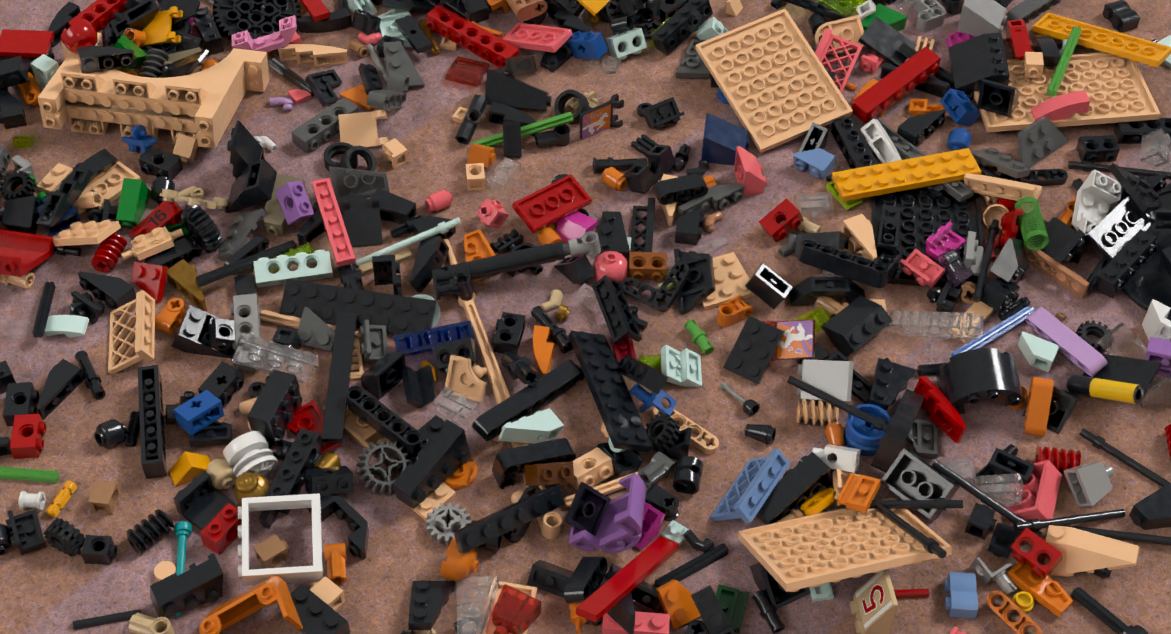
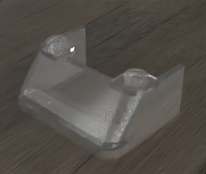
[1097,322,1171,408]

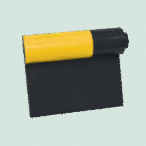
[1066,354,1162,405]

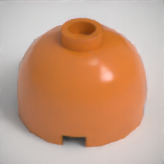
[440,537,479,581]

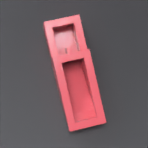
[1030,90,1090,121]

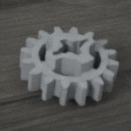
[425,502,471,546]

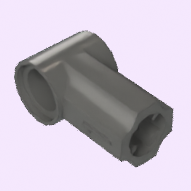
[638,452,677,487]

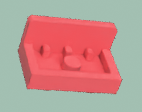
[899,248,946,288]

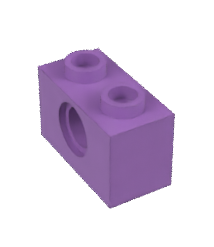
[275,180,314,225]

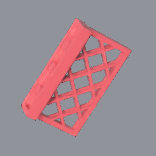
[815,28,863,94]

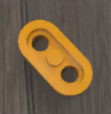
[800,488,836,517]

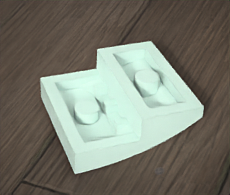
[661,345,702,387]

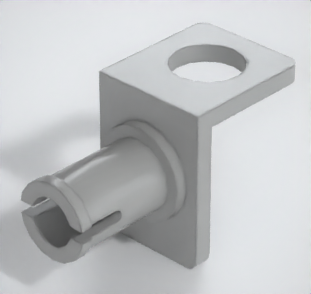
[970,557,1018,596]

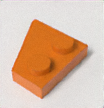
[340,84,378,111]
[655,579,701,630]

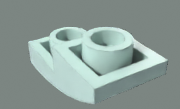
[44,315,89,338]

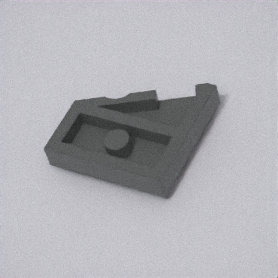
[297,307,335,352]
[906,419,938,459]

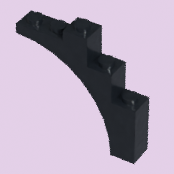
[297,188,417,247]

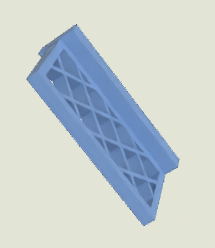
[710,448,790,523]

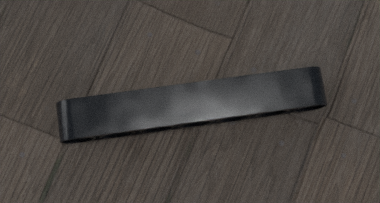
[472,360,585,441]

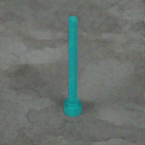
[174,521,192,617]

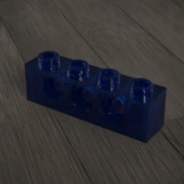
[393,320,474,356]

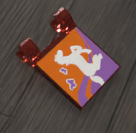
[762,319,815,362]

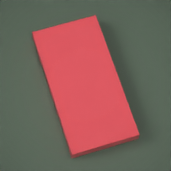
[502,22,573,53]

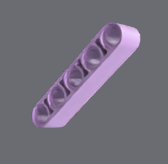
[1025,306,1107,377]

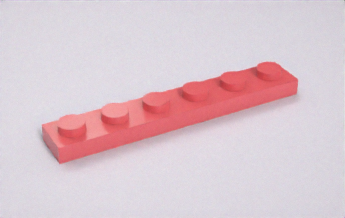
[312,178,356,267]

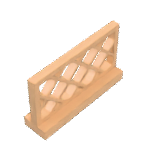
[108,290,155,374]

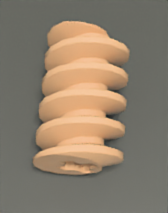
[796,399,839,426]

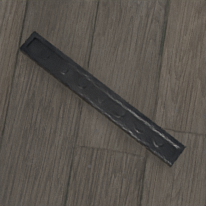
[321,312,357,443]

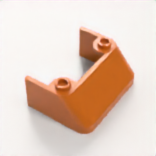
[199,575,303,634]

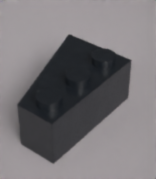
[150,553,223,617]

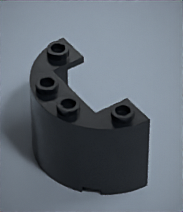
[936,348,1025,414]

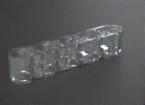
[887,311,984,339]

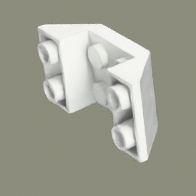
[1071,170,1123,236]
[1142,299,1171,341]

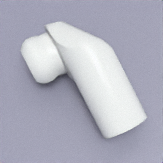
[254,136,278,152]

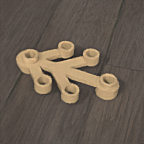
[159,189,228,210]

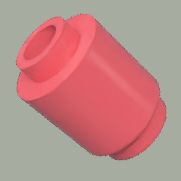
[424,189,453,213]

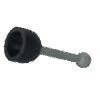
[720,382,760,417]

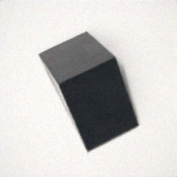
[799,122,829,152]
[660,427,692,460]
[988,447,1035,484]

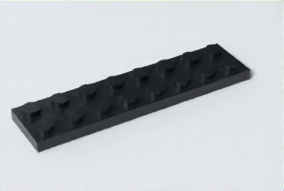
[280,279,437,339]
[568,330,653,452]

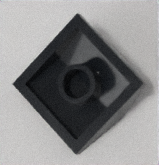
[564,482,611,536]

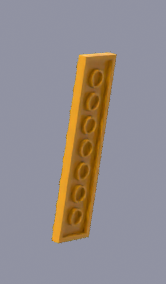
[1032,13,1171,67]
[831,148,981,202]

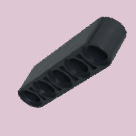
[346,386,423,456]

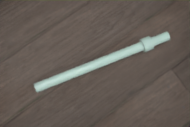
[356,217,462,266]

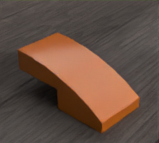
[909,99,946,116]

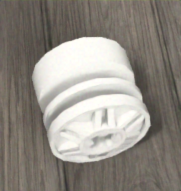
[223,431,278,477]

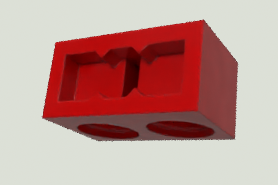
[1011,527,1062,579]

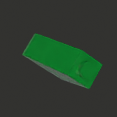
[861,4,908,32]
[116,178,151,229]

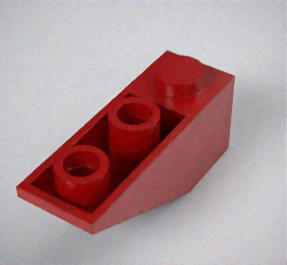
[1006,19,1032,60]

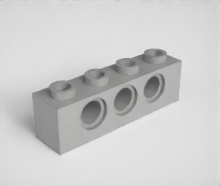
[230,293,263,372]

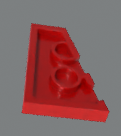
[287,400,341,456]

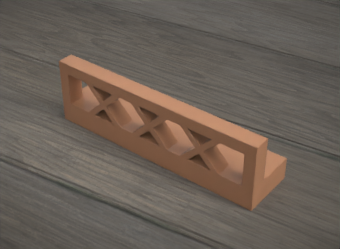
[1025,243,1090,299]

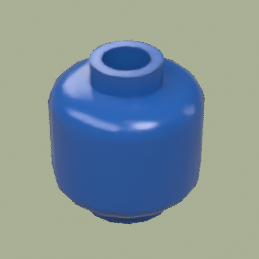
[946,128,972,151]

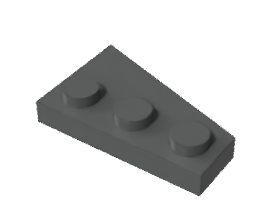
[217,208,267,261]

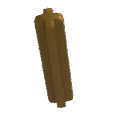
[418,19,440,55]

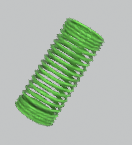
[1014,197,1049,251]

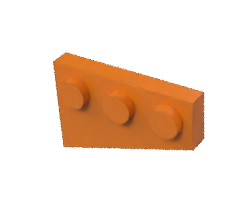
[463,229,495,282]
[1007,562,1073,617]

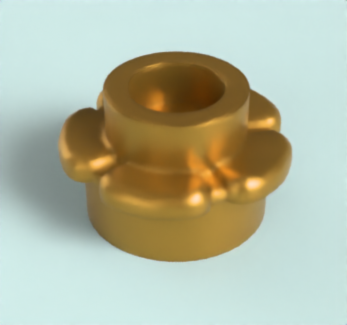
[555,304,571,322]

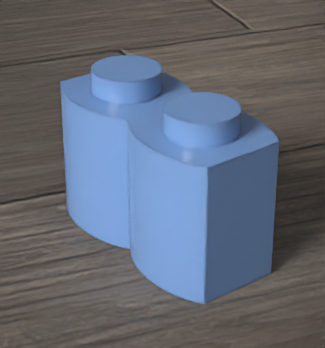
[943,572,978,619]

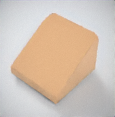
[726,0,743,17]

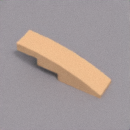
[278,44,348,66]

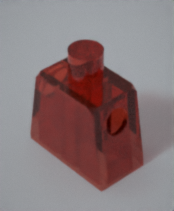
[492,584,541,634]

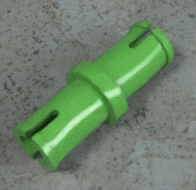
[684,319,714,356]

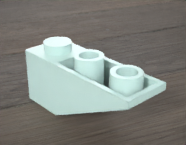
[498,408,564,444]

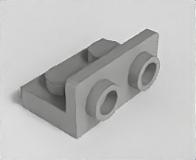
[961,231,983,276]

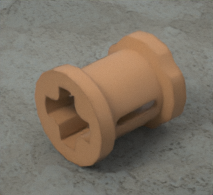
[960,282,976,304]

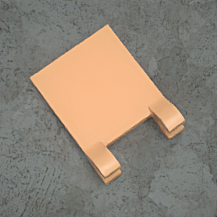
[338,109,389,148]

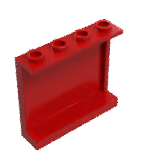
[0,230,54,277]

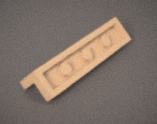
[964,173,1042,203]

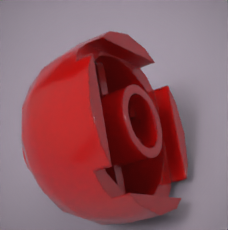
[61,19,98,54]

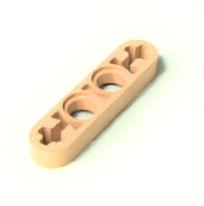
[653,403,719,454]

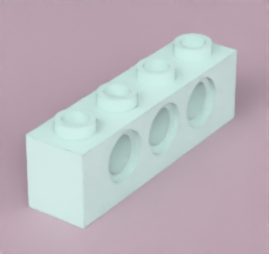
[253,250,333,288]

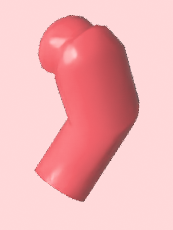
[358,32,382,45]

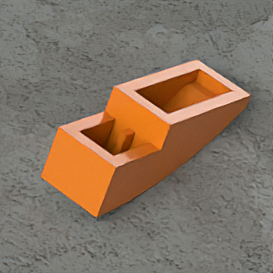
[533,325,554,378]

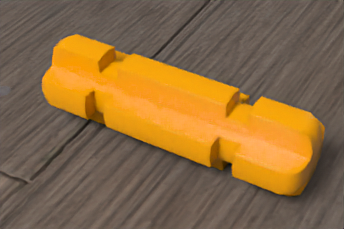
[46,480,77,518]

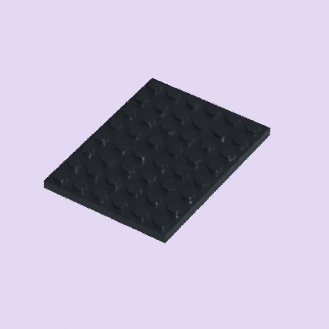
[870,180,987,290]

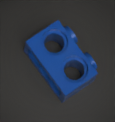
[940,89,980,126]

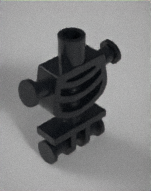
[490,229,543,277]

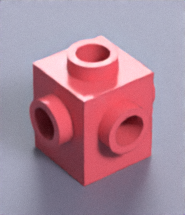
[476,199,509,229]

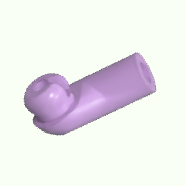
[270,97,293,111]

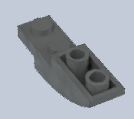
[677,184,745,218]

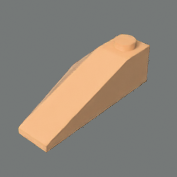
[1044,525,1139,577]

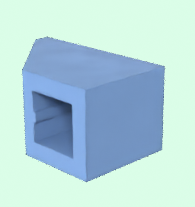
[793,148,835,180]

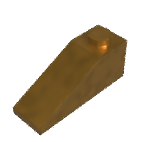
[166,259,207,312]

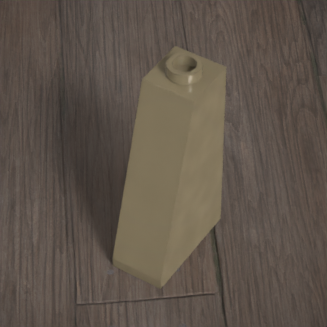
[264,174,306,236]

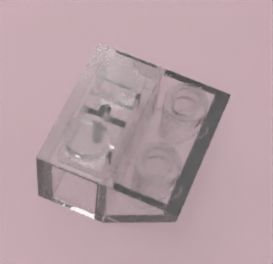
[1140,128,1171,172]

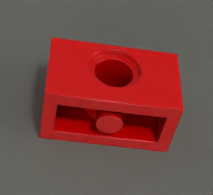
[759,198,804,243]
[10,414,46,459]
[200,503,242,556]

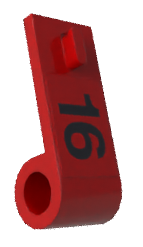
[129,201,184,238]

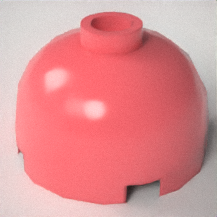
[592,251,629,284]

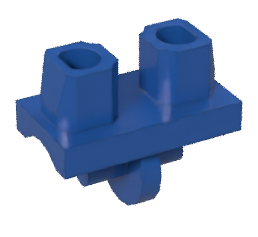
[122,124,158,155]

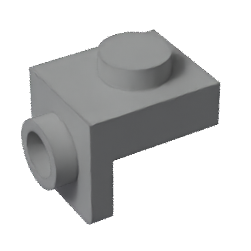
[12,155,35,176]

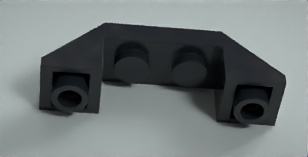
[789,277,866,306]
[308,496,369,560]

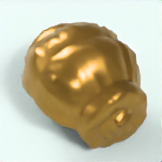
[234,472,270,506]

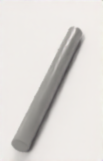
[367,44,388,85]

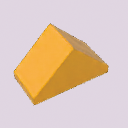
[169,452,211,487]

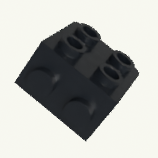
[1033,217,1085,265]
[372,255,402,296]
[173,471,236,530]

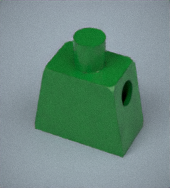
[112,34,148,70]

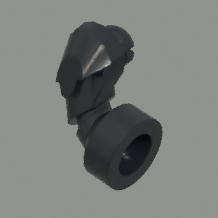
[165,391,195,425]

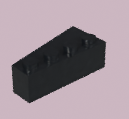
[392,419,471,509]
[756,452,832,525]

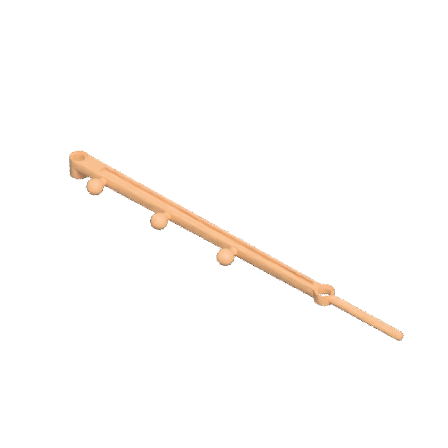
[444,239,562,539]

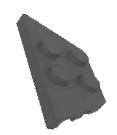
[1018,117,1068,168]

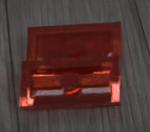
[445,56,490,87]

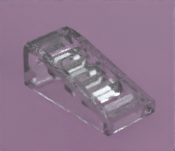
[572,283,603,315]

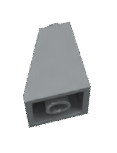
[957,0,1008,36]
[796,359,854,404]

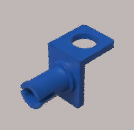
[630,383,677,416]

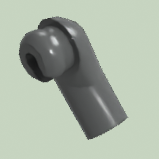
[778,234,796,257]

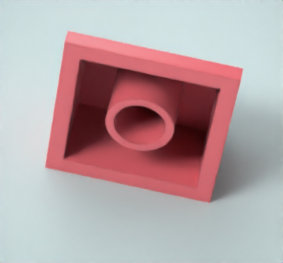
[734,146,767,196]

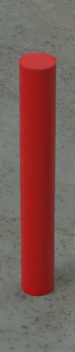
[894,588,929,598]

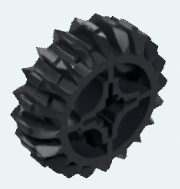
[181,205,223,253]

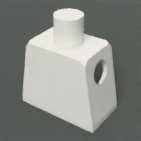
[812,444,861,473]

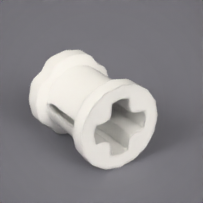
[18,491,46,510]

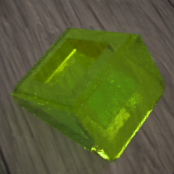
[12,134,34,148]

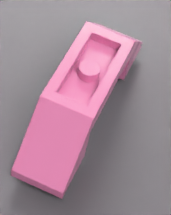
[232,15,297,52]

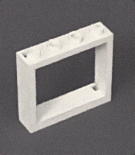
[238,494,323,586]

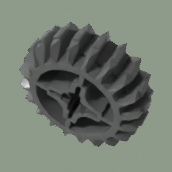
[356,439,412,495]

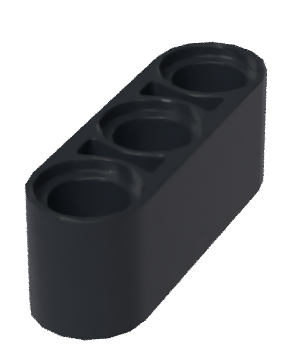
[653,173,708,205]
[144,237,201,270]
[564,556,608,604]

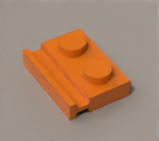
[837,472,880,513]

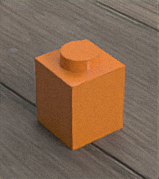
[467,143,496,168]

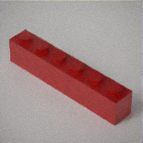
[851,46,941,124]

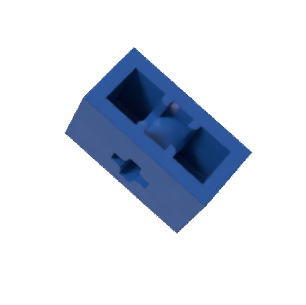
[567,31,608,59]
[173,390,224,436]

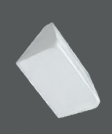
[856,0,876,19]

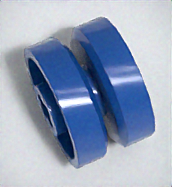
[844,404,891,456]

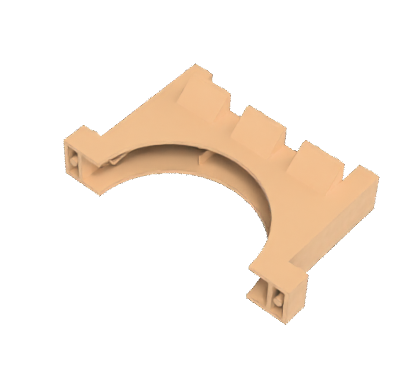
[38,32,269,148]

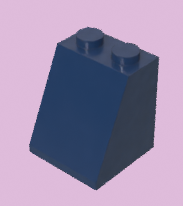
[701,113,750,165]

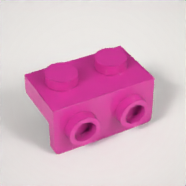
[925,222,966,265]

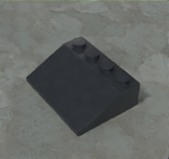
[948,33,1010,92]

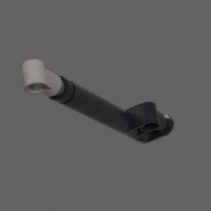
[432,231,601,300]

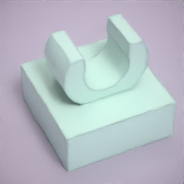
[661,520,689,546]

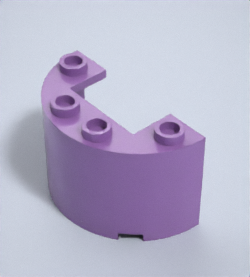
[569,473,646,553]

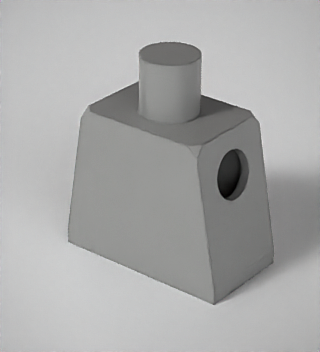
[1064,462,1114,507]

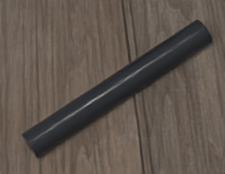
[73,609,141,630]

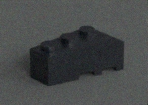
[290,583,350,634]

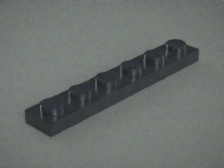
[454,484,565,553]

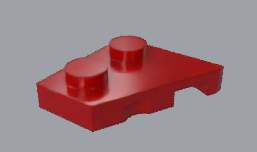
[998,209,1023,250]
[131,262,168,303]

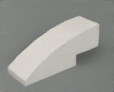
[860,119,902,163]

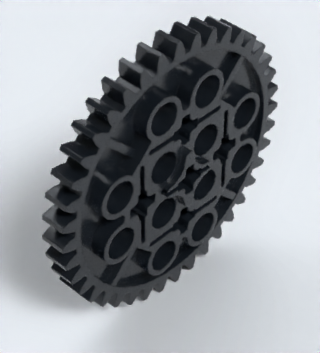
[213,0,301,40]

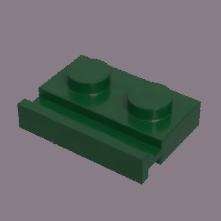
[716,584,749,633]

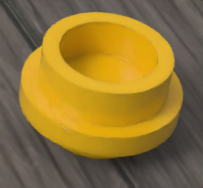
[1012,591,1034,613]

